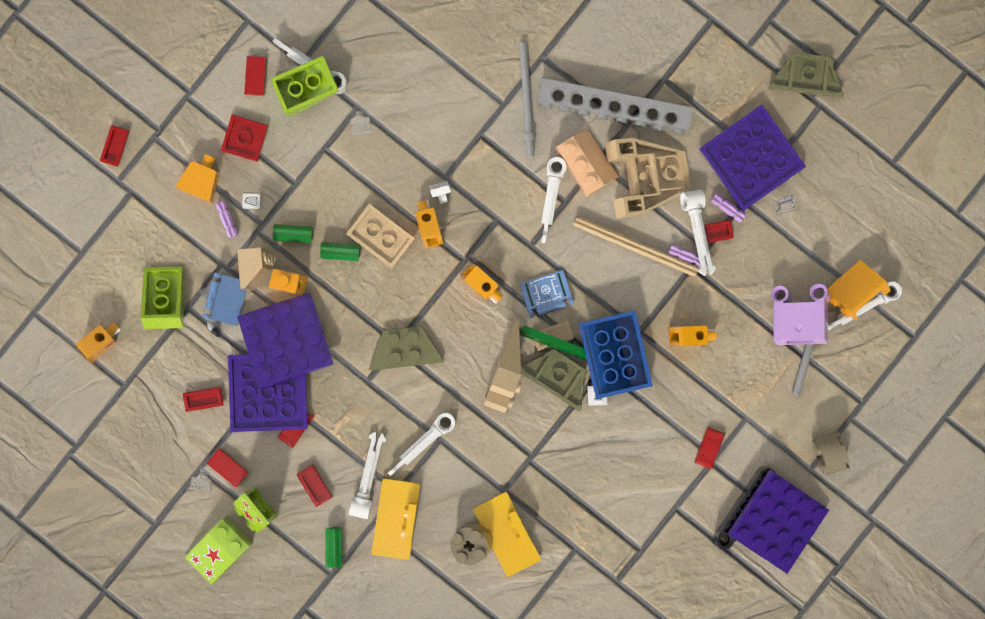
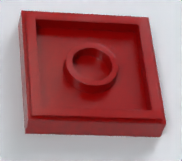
[220,114,269,162]

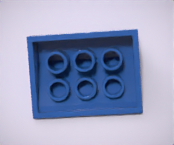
[579,311,653,399]

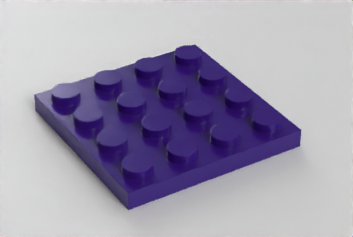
[699,105,806,211]
[237,292,334,389]
[228,354,308,432]
[727,470,829,574]

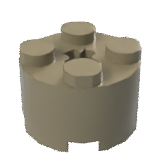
[812,431,850,475]
[450,522,493,565]

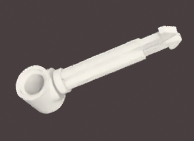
[273,38,348,94]
[541,157,566,243]
[680,189,716,276]
[828,281,902,330]
[388,412,456,476]
[349,432,386,519]

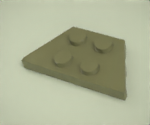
[769,52,844,98]
[369,326,443,371]
[521,349,586,412]

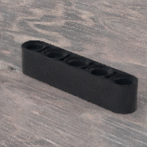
[713,466,775,549]

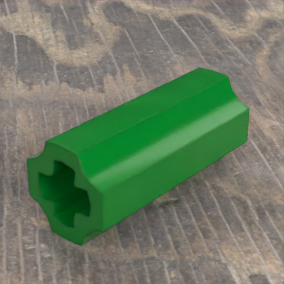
[272,224,313,243]
[320,242,360,262]
[325,527,343,568]

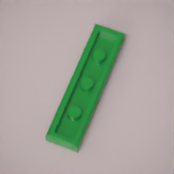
[519,325,587,360]

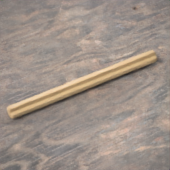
[574,217,699,276]

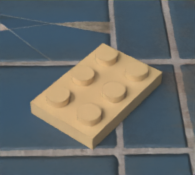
[346,204,415,269]

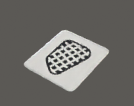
[242,193,260,209]

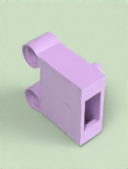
[771,284,831,345]

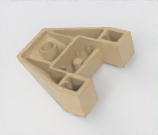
[605,138,691,219]
[484,320,522,413]

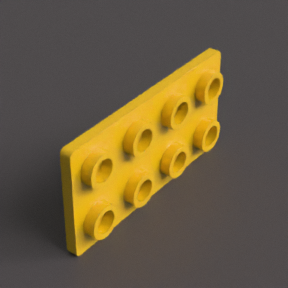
[372,478,420,560]
[473,492,541,577]

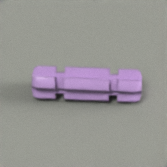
[711,194,746,222]
[216,201,238,238]
[668,244,705,267]

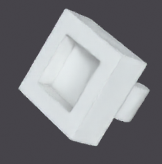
[429,181,451,204]
[587,386,607,406]

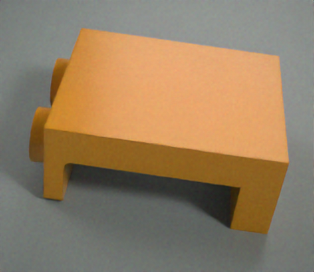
[827,260,891,320]

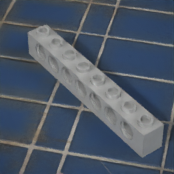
[537,78,693,135]

